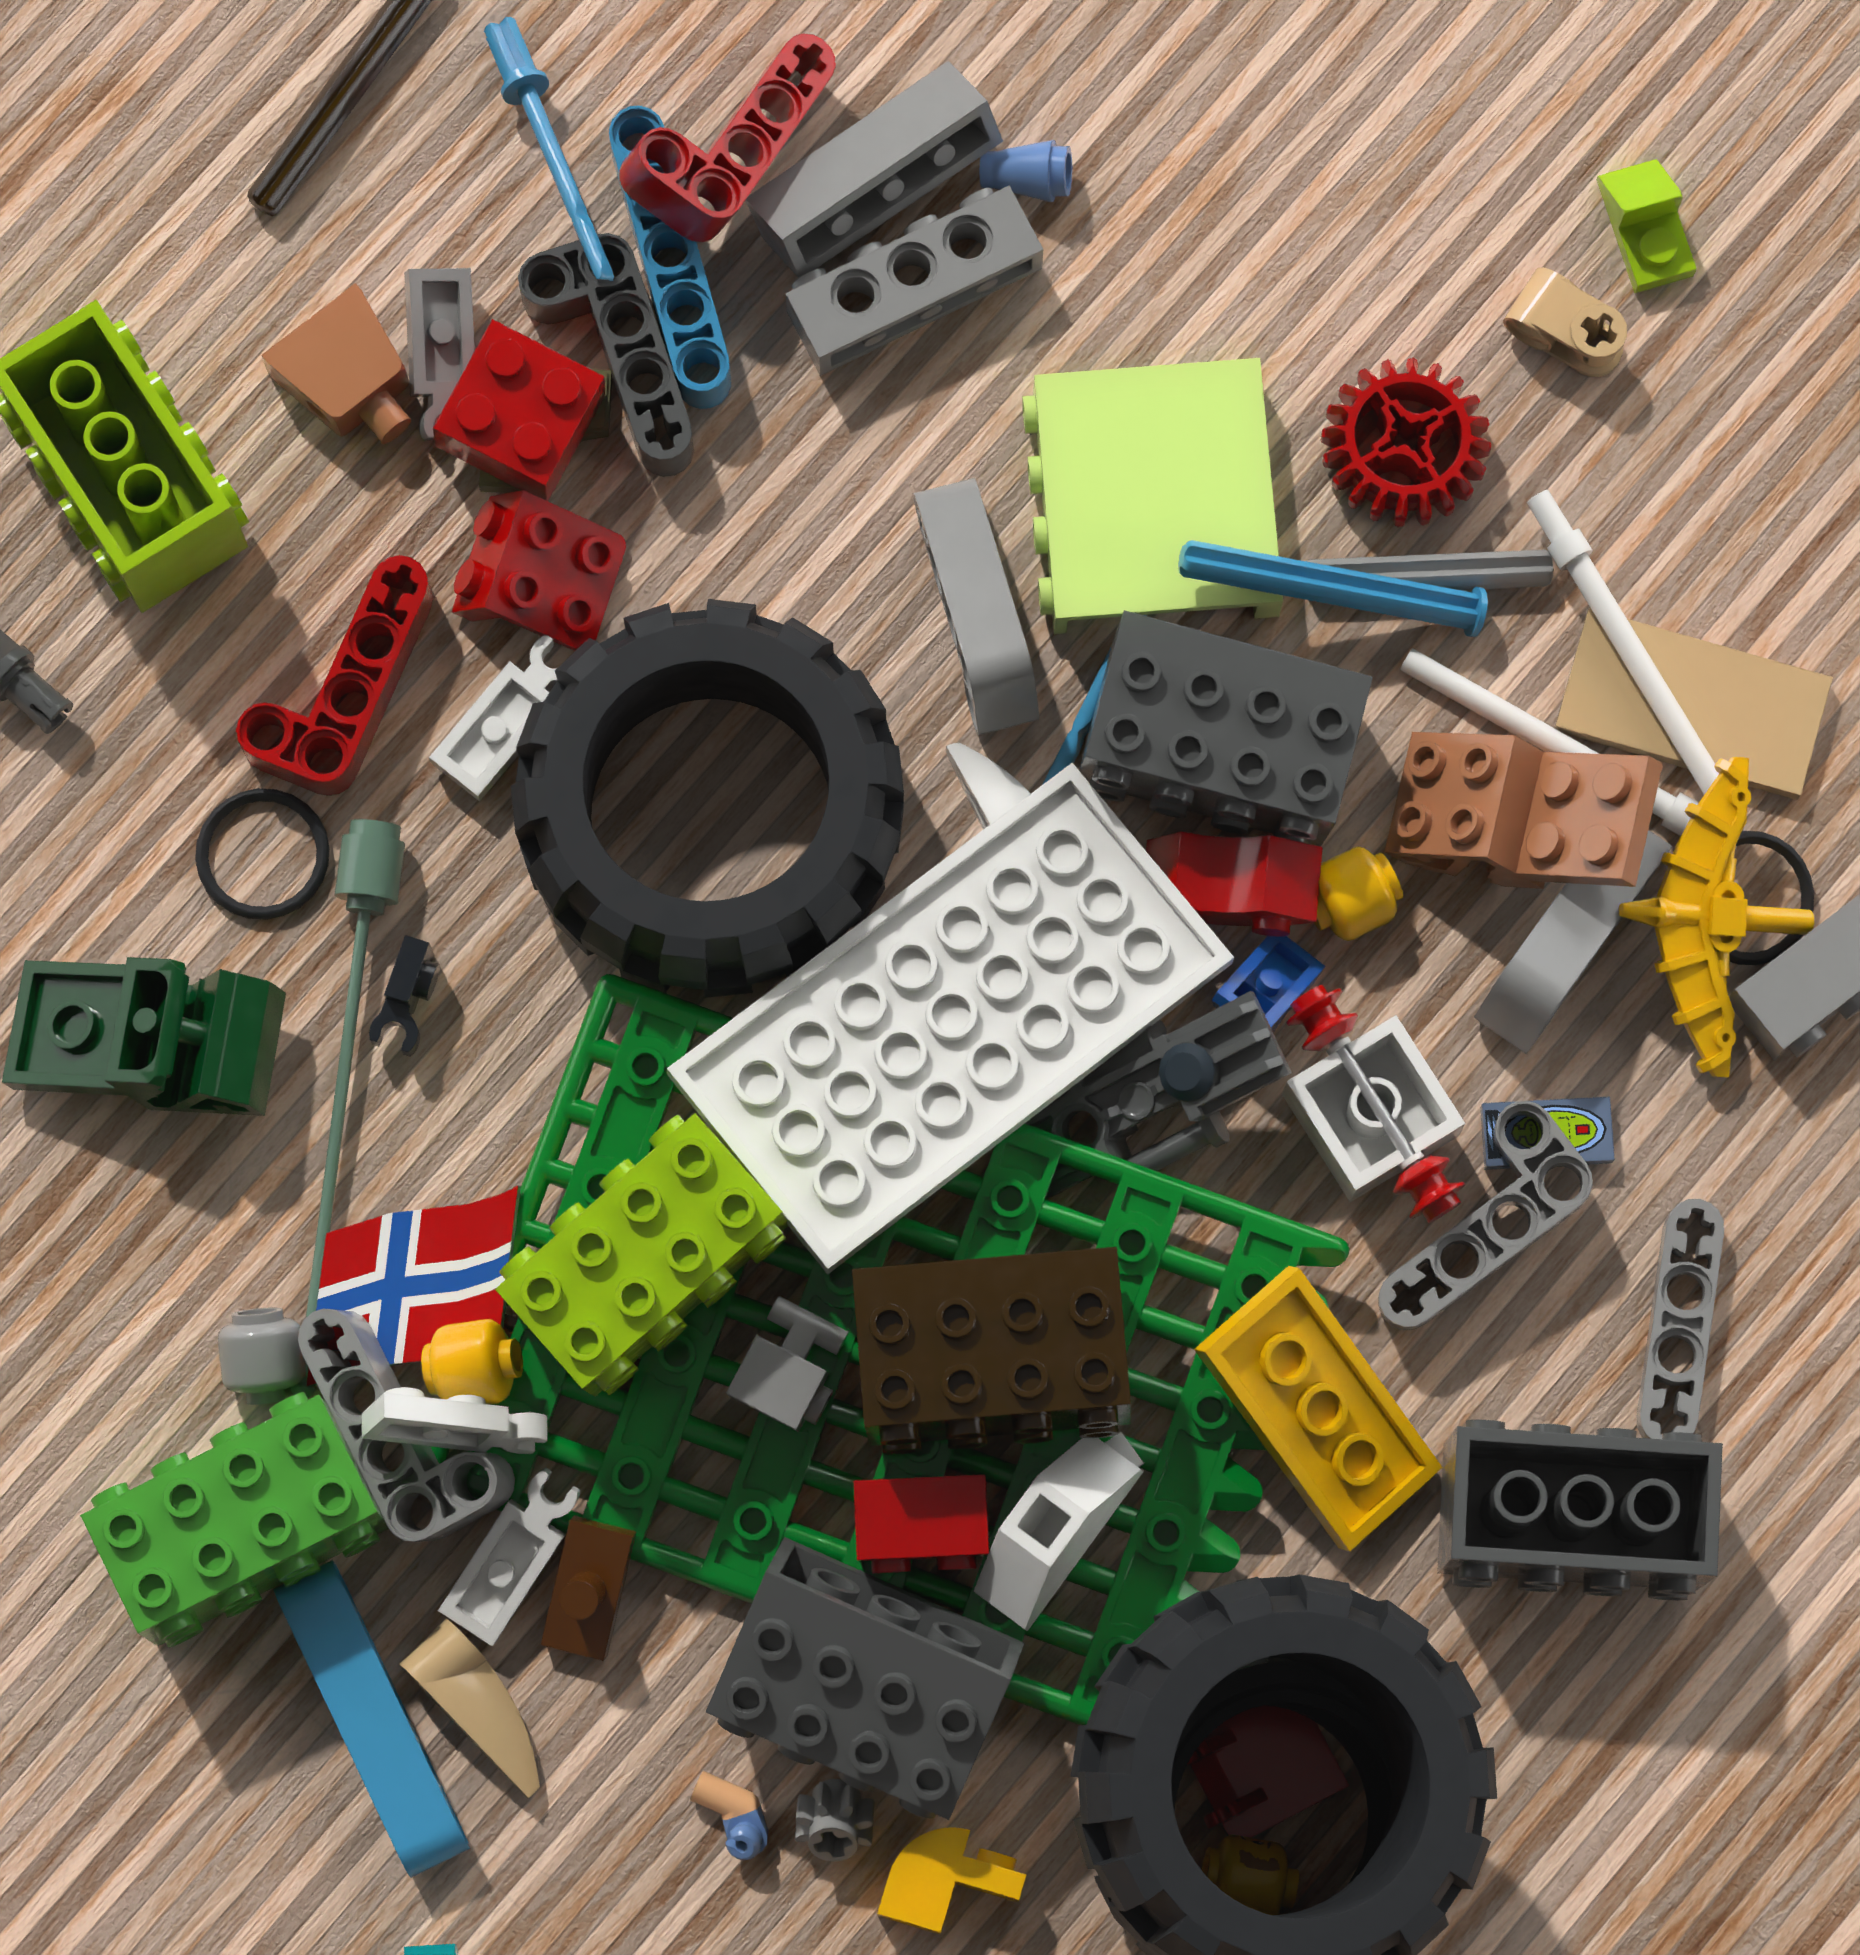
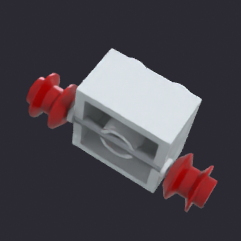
[1282,984,1465,1223]

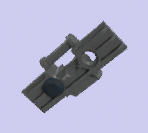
[1025,991,1292,1200]

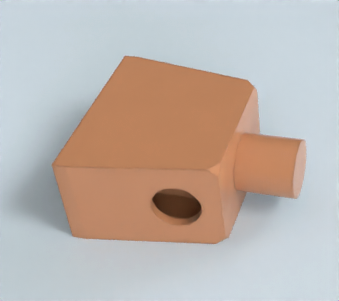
[261,283,411,444]

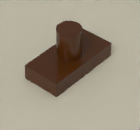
[541,1516,637,1661]

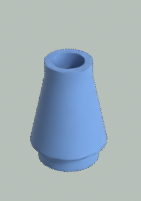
[979,140,1073,202]

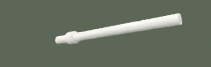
[1527,490,1719,794]
[1400,648,1737,850]

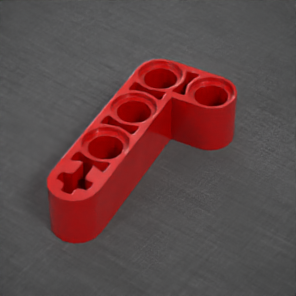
[619,33,836,242]
[236,555,433,796]

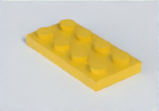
[1194,1266,1443,1552]

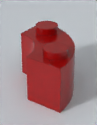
[1146,832,1323,937]

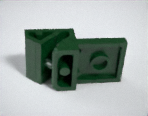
[2,957,286,1116]

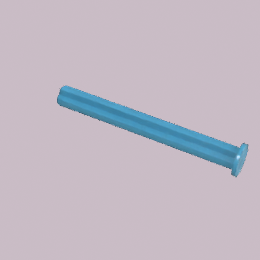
[1178,540,1488,637]

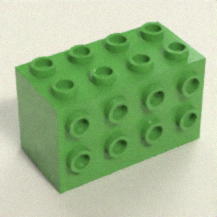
[80,1392,389,1648]

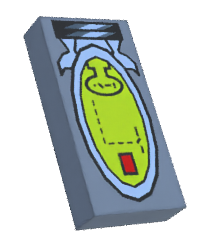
[1480,1097,1615,1170]

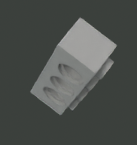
[785,185,1043,376]

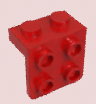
[451,490,626,651]

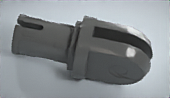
[0,630,73,734]

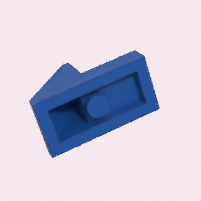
[1212,936,1326,1033]

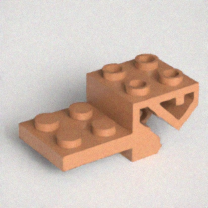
[1384,732,1663,889]

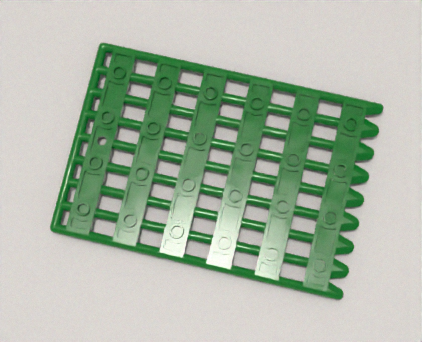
[431,974,1350,1725]

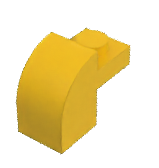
[877,1827,1026,1935]

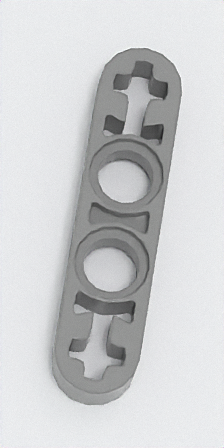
[1636,1199,1724,1439]

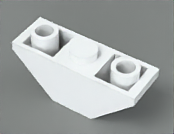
[974,1438,1144,1631]

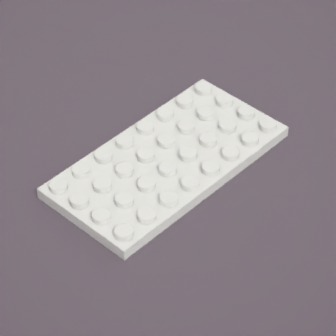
[667,763,1234,1274]

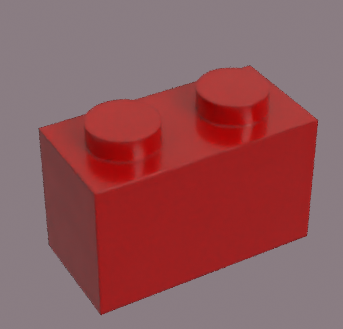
[853,1474,990,1573]

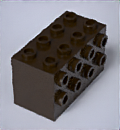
[852,1247,1131,1455]

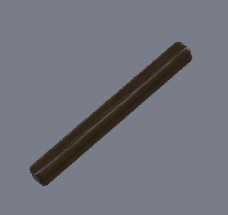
[247,0,432,216]

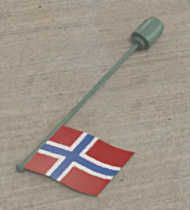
[290,819,521,1398]

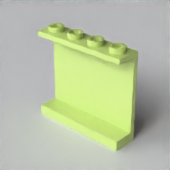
[1022,358,1283,634]

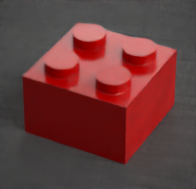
[433,319,605,501]

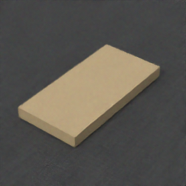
[1555,608,1833,800]

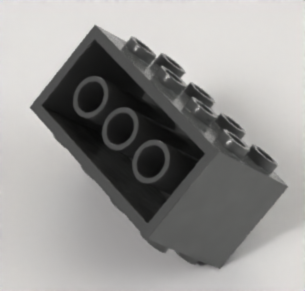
[1079,610,1373,846]
[1437,1419,1723,1601]
[706,1537,1024,1820]

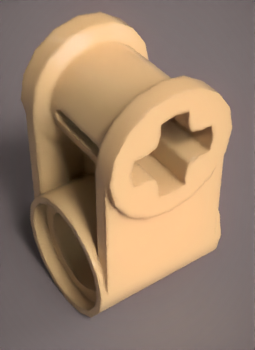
[1503,267,1627,377]

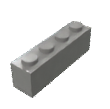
[745,61,1003,278]
[1729,894,1860,1061]

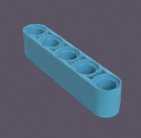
[609,106,731,409]
[274,1560,470,1878]

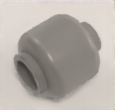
[217,1307,306,1405]

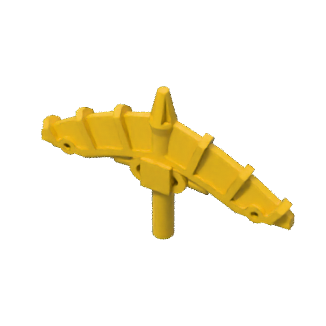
[1619,757,1814,1077]

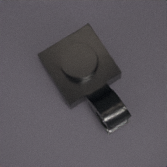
[369,935,440,1057]

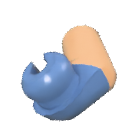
[690,1771,769,1860]

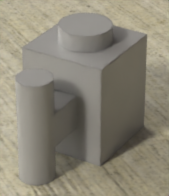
[726,1296,849,1432]

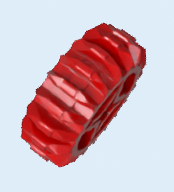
[1320,357,1491,527]

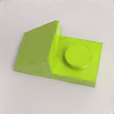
[1596,159,1697,294]

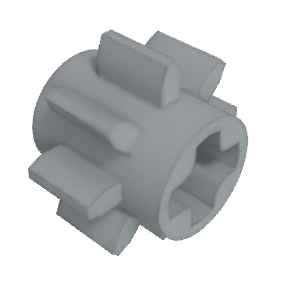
[795,1779,875,1862]

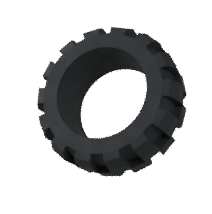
[511,599,904,998]
[1070,1574,1497,1955]

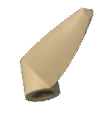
[399,1619,540,1799]

